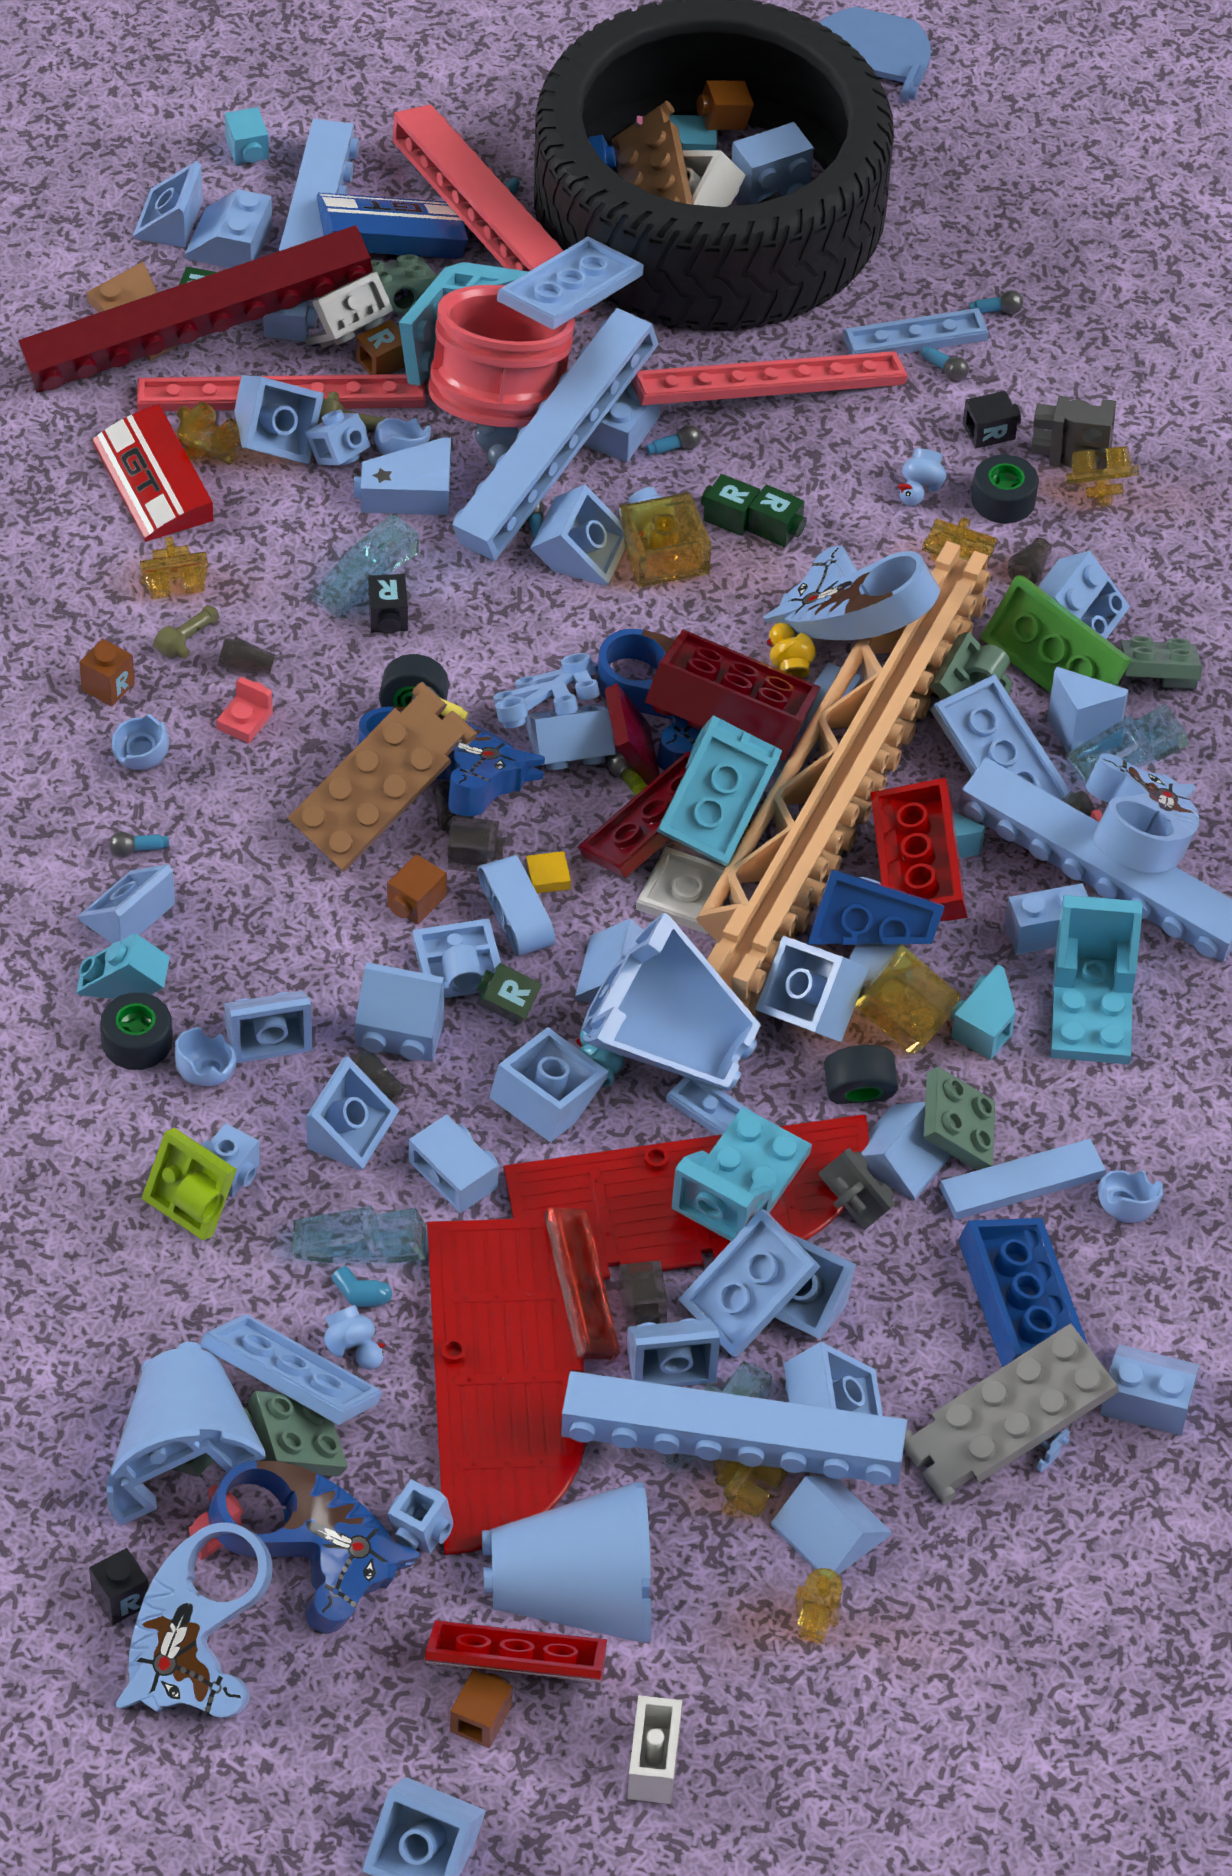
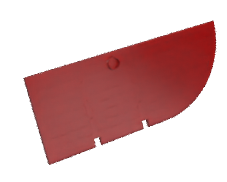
[503,1114,869,1283]
[427,1217,586,1555]

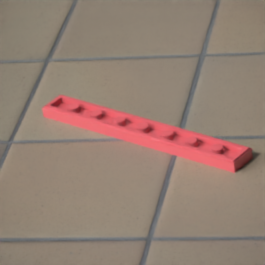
[631,351,908,406]
[137,374,426,411]

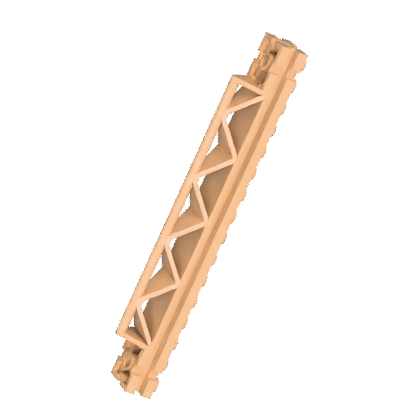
[696,541,991,1018]

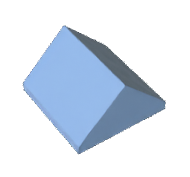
[133,161,203,248]
[1047,667,1128,758]
[77,864,175,944]
[575,919,644,1003]
[306,1056,400,1170]
[861,1101,952,1201]
[774,1232,856,1339]
[771,1476,891,1582]

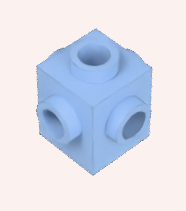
[305,410,371,465]
[202,1123,260,1198]
[388,1479,453,1554]

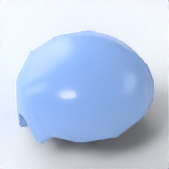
[374,418,431,455]
[112,714,169,770]
[175,1027,236,1087]
[1098,1170,1163,1223]

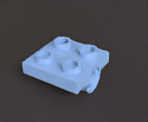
[412,918,501,998]

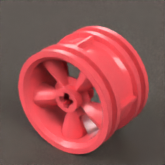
[428,285,575,427]

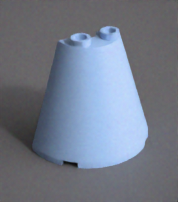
[582,912,761,1092]
[106,1342,266,1526]
[482,1482,651,1642]

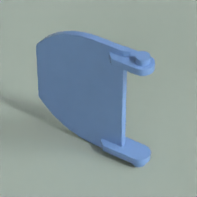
[819,7,931,103]

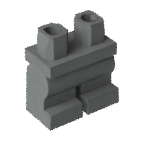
[1031,395,1117,474]

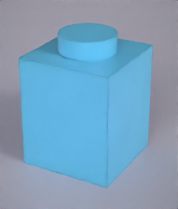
[225,107,269,165]

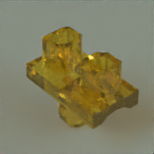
[177,402,240,465]
[1066,446,1140,507]
[922,517,998,564]
[139,537,208,600]
[713,1459,788,1518]
[795,1568,843,1645]

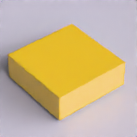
[526,851,571,893]

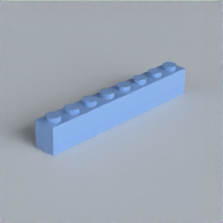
[263,119,359,342]
[452,308,659,561]
[958,757,1232,962]
[561,1371,907,1485]

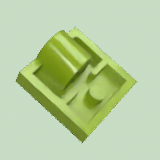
[141,1127,237,1241]

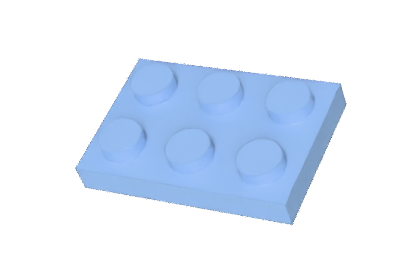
[678,1209,821,1357]

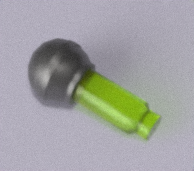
[607,751,647,796]

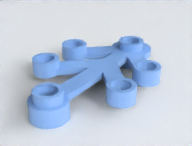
[493,653,600,728]

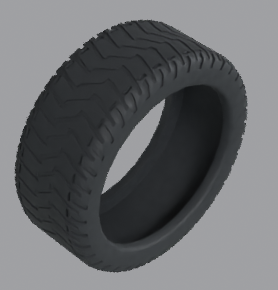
[534,0,894,331]

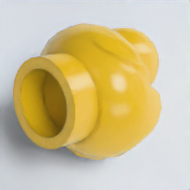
[767,622,816,679]

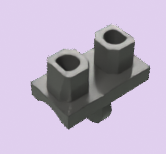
[818,1148,896,1230]

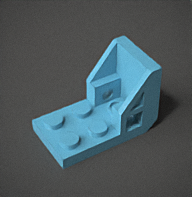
[399,262,528,386]
[657,715,782,866]
[1050,895,1143,1064]
[671,1107,812,1241]

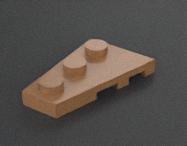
[86,262,179,361]

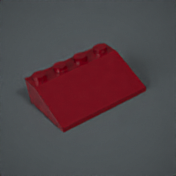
[645,629,821,761]

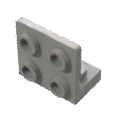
[305,271,394,348]

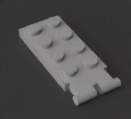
[903,1323,1119,1504]

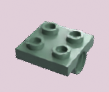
[371,254,437,315]
[930,631,1013,700]
[1120,636,1202,689]
[924,1066,995,1170]
[247,1391,348,1477]

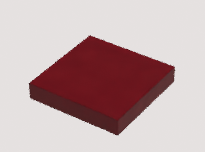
[605,684,660,785]

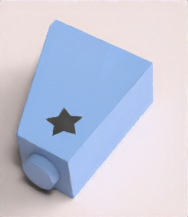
[354,437,451,515]

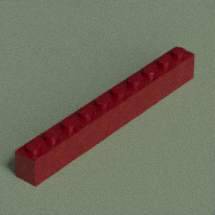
[18,225,373,393]

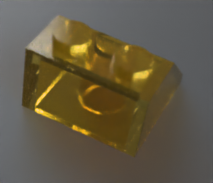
[619,492,711,588]
[855,944,961,1055]

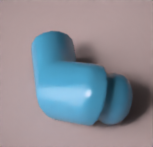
[332,1266,392,1307]

